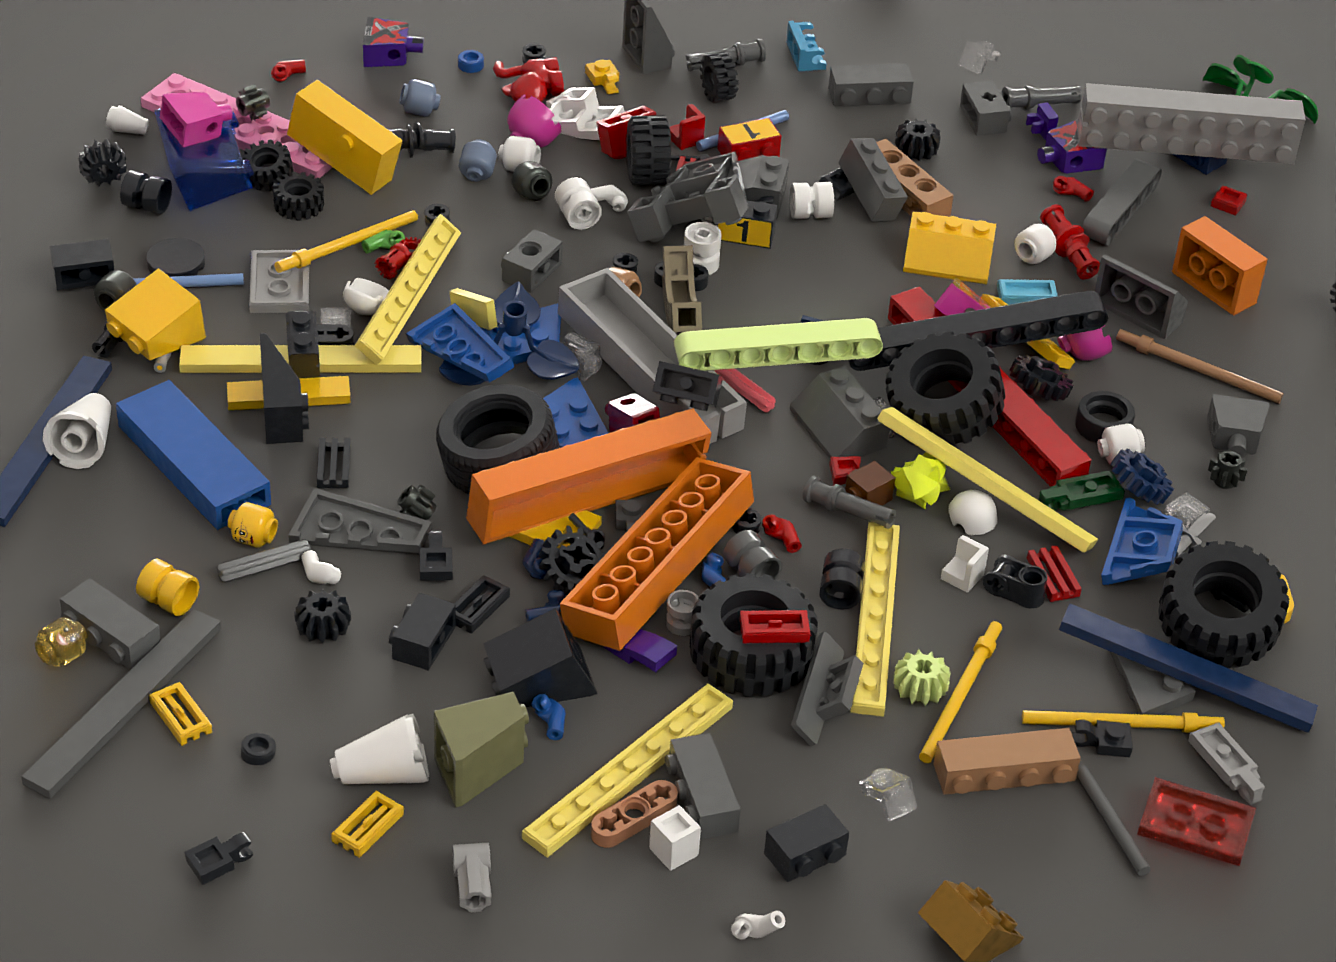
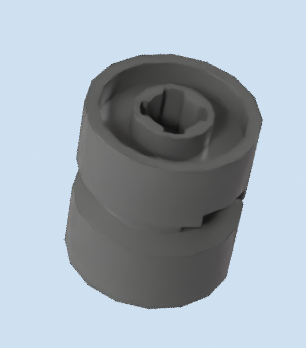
[723,530,782,580]

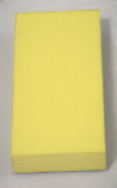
[449,288,497,330]

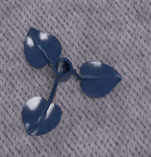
[439,281,579,386]

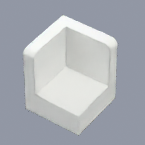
[941,535,989,593]
[649,805,701,871]

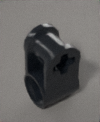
[982,555,1047,609]

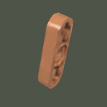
[591,780,678,848]

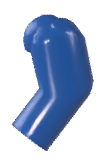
[701,553,726,586]

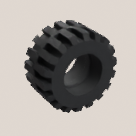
[626,115,671,185]

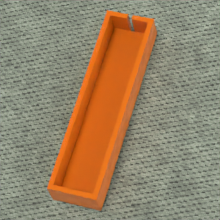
[466,408,712,545]

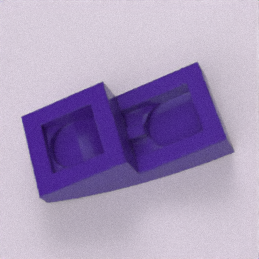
[604,629,677,672]

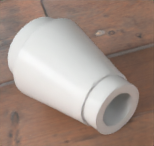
[106,105,149,135]

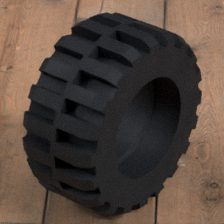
[885,332,1006,447]
[1158,541,1289,668]
[689,573,818,697]

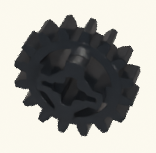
[1009,355,1074,401]
[538,526,606,595]

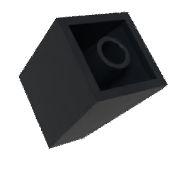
[484,608,597,708]

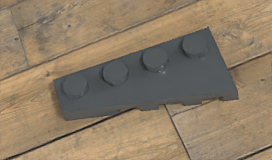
[288,488,432,553]

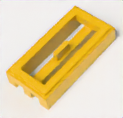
[149,682,212,746]
[331,790,404,858]

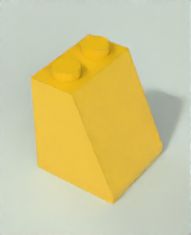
[105,268,206,360]

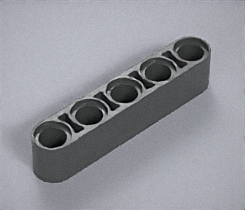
[1082,159,1162,246]

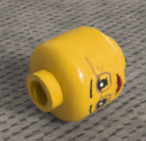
[228,502,278,548]

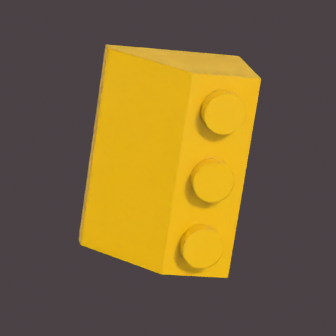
[903,212,996,284]

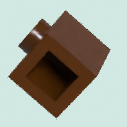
[845,461,896,506]

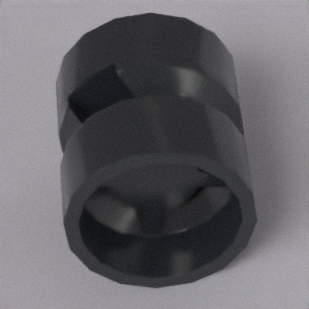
[120,170,172,214]
[819,548,865,610]

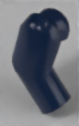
[522,538,547,579]
[525,590,565,622]

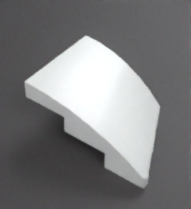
[546,87,625,140]

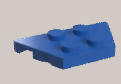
[480,303,561,365]
[543,377,608,448]
[1101,498,1183,585]

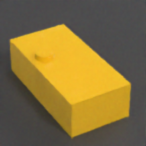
[287,80,403,195]

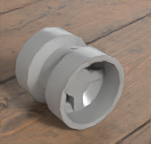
[666,590,699,636]

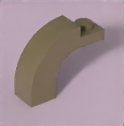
[662,245,702,332]

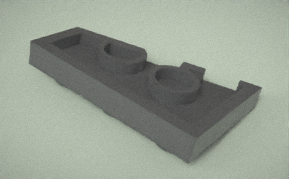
[1110,628,1195,715]

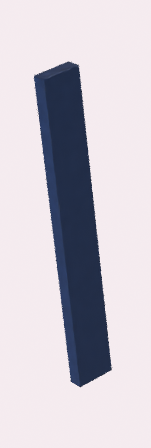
[0,355,112,527]
[1058,603,1318,733]

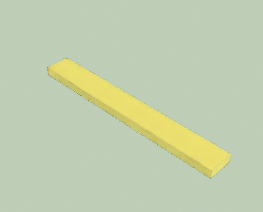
[354,214,461,365]
[179,345,421,373]
[877,407,1098,552]
[850,522,900,717]
[522,683,733,858]

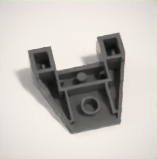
[627,152,749,243]

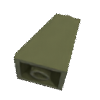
[434,692,529,807]

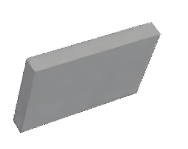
[249,250,309,313]

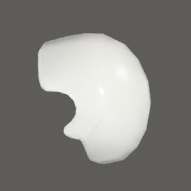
[343,278,389,315]
[949,490,997,535]

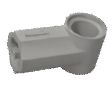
[452,842,491,912]

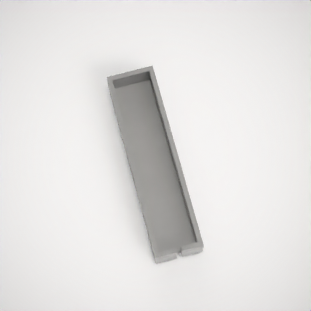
[1077,83,1306,164]
[558,268,747,444]

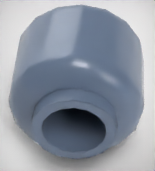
[399,79,441,117]
[458,139,497,181]

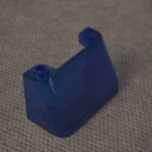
[154,108,254,211]

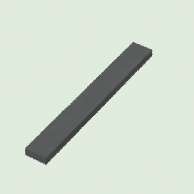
[21,609,221,799]

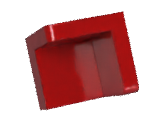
[670,104,706,150]

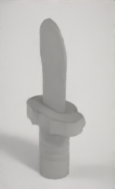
[1175,513,1216,558]

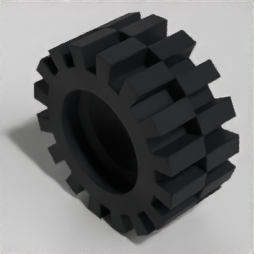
[700,52,738,103]
[240,139,294,191]
[273,172,324,220]

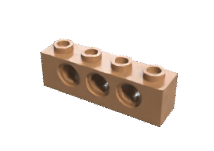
[876,139,954,217]

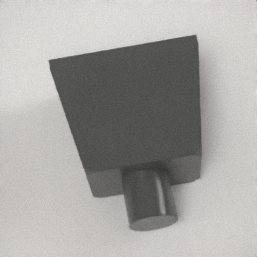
[1207,394,1270,458]

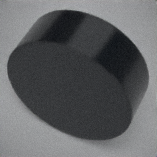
[241,733,276,765]

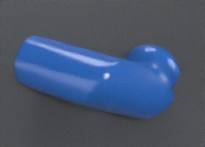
[532,694,566,740]

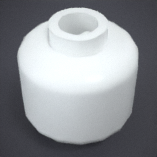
[498,136,541,172]
[1014,224,1056,264]
[1097,424,1145,463]

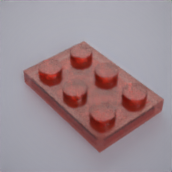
[1137,777,1256,866]

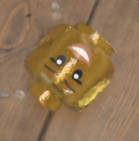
[35,617,87,667]

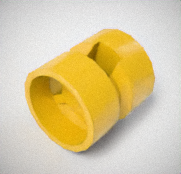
[136,558,200,616]

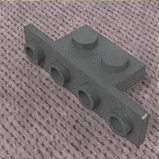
[791,631,863,746]

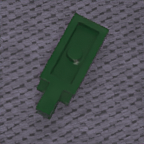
[1038,470,1125,511]

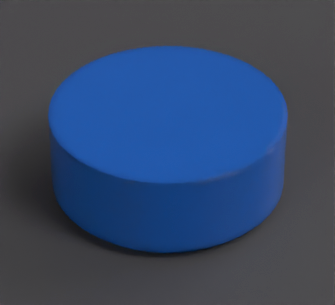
[458,50,484,73]

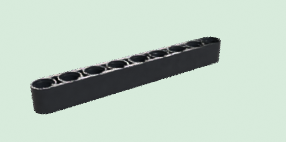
[849,291,1108,371]

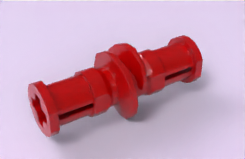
[1040,204,1100,280]

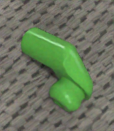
[361,230,405,254]

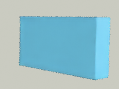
[997,279,1058,305]

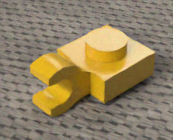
[585,60,619,95]

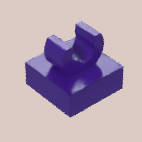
[1025,102,1059,141]

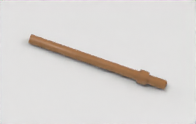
[1116,329,1284,404]

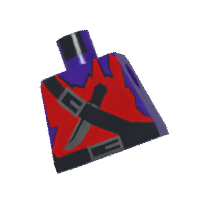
[363,17,424,67]
[1037,119,1107,174]

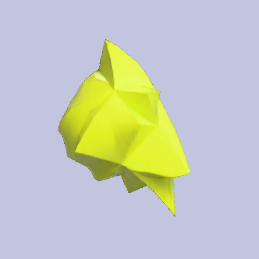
[891,452,950,510]

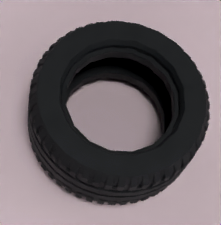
[436,385,559,494]

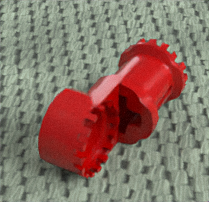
[374,237,421,280]

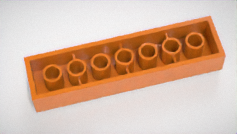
[560,457,754,651]

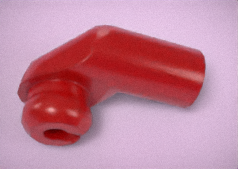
[271,59,306,82]
[1053,176,1094,202]
[762,514,802,553]

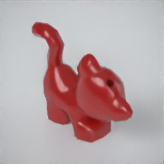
[493,57,564,102]

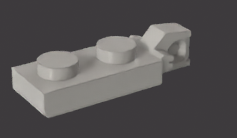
[1188,723,1265,805]

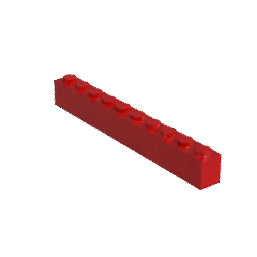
[888,287,1091,487]

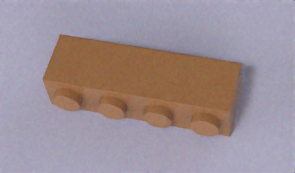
[933,728,1081,795]

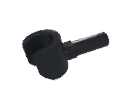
[568,513,605,549]

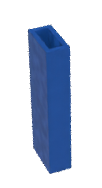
[116,380,271,530]

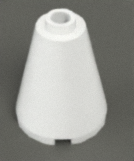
[43,393,111,469]
[330,714,429,784]

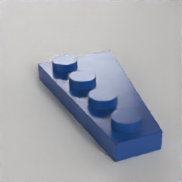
[406,303,515,383]

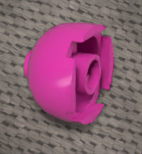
[507,95,562,148]
[1057,325,1112,361]

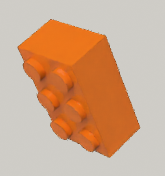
[1172,216,1268,316]

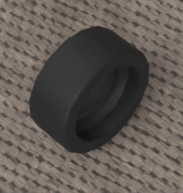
[1075,391,1135,443]

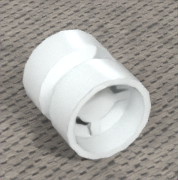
[555,177,602,230]
[789,182,834,219]
[684,222,722,275]

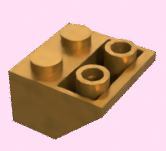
[918,880,1024,962]

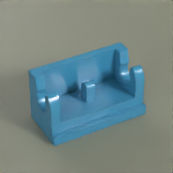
[786,21,827,71]

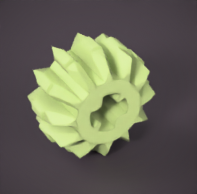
[893,649,950,706]

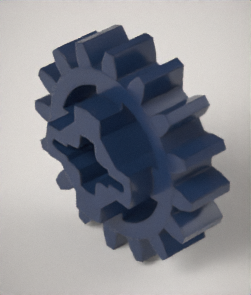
[1110,448,1174,505]

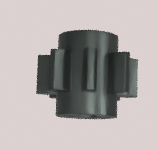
[236,84,270,120]
[1208,451,1248,489]
[397,484,437,520]

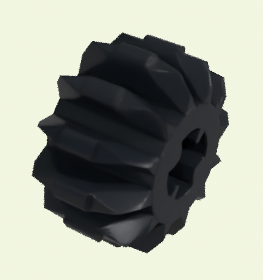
[895,118,941,161]
[78,139,127,186]
[294,589,351,644]

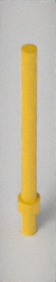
[274,210,418,273]
[919,621,1002,763]
[1022,710,1225,733]

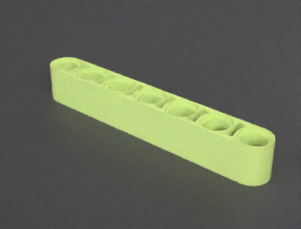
[674,318,883,371]

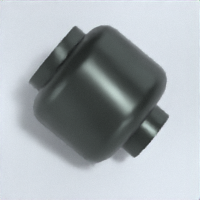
[512,161,553,201]
[94,270,137,310]

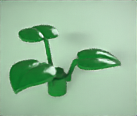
[1203,55,1318,124]

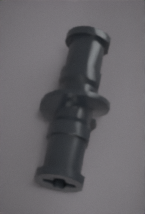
[388,122,456,157]

